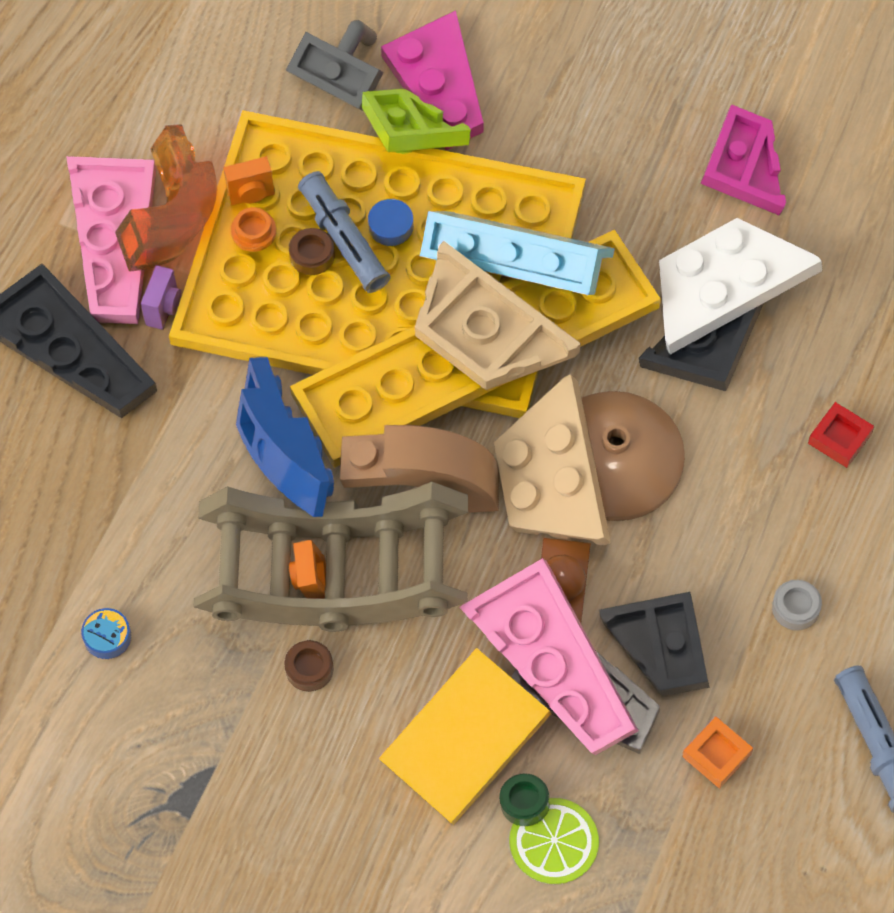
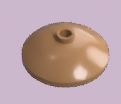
[582,391,685,521]

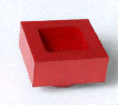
[808,402,875,468]

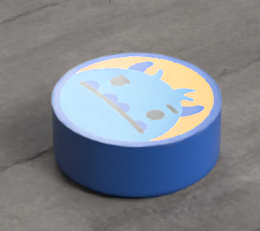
[81,608,131,659]

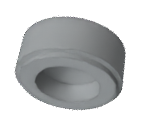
[772,580,822,630]

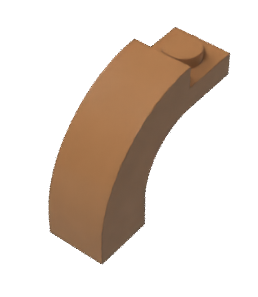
[340,425,499,513]

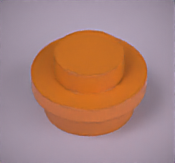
[231,207,276,252]

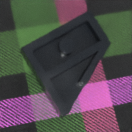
[599,592,710,697]

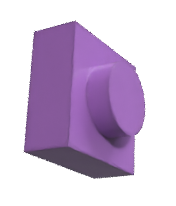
[141,265,181,330]

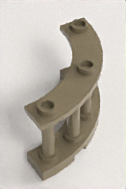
[193,481,468,632]

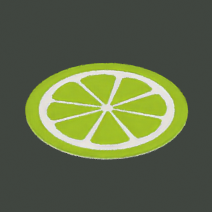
[509,798,599,884]

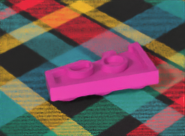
[381,10,484,151]

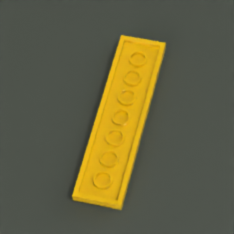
[290,229,661,468]

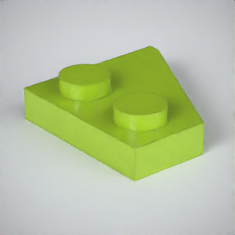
[361,88,471,154]

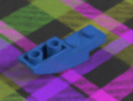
[236,357,334,517]

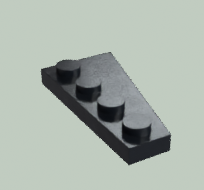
[0,263,157,419]

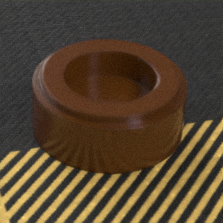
[289,228,335,275]
[284,640,334,692]

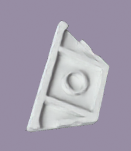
[659,218,822,354]

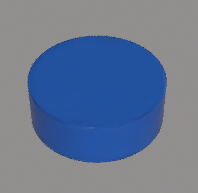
[368,199,414,246]

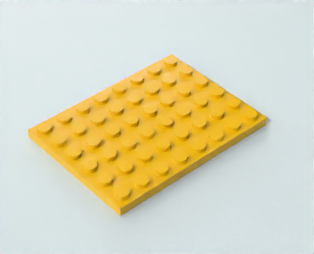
[169,110,586,418]

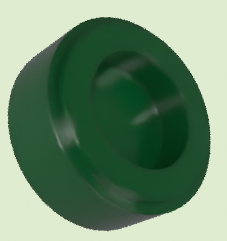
[499,773,550,826]

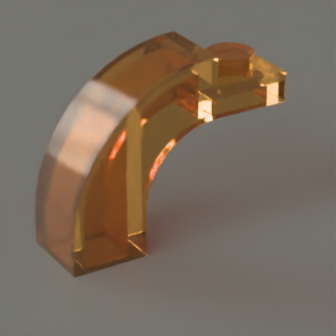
[115,124,217,272]

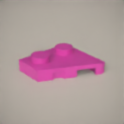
[700,104,786,215]

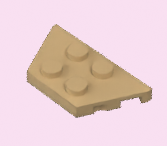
[415,241,581,390]
[494,375,611,545]

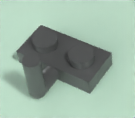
[286,20,383,112]

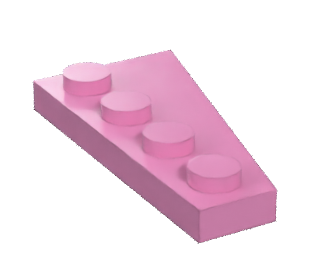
[66,156,156,324]
[459,558,638,755]

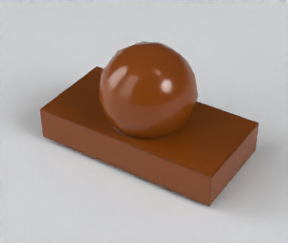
[541,538,591,623]

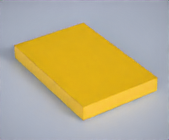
[379,648,551,826]

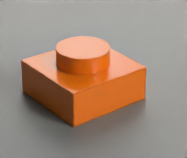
[223,156,275,206]
[289,540,326,599]
[682,716,753,789]

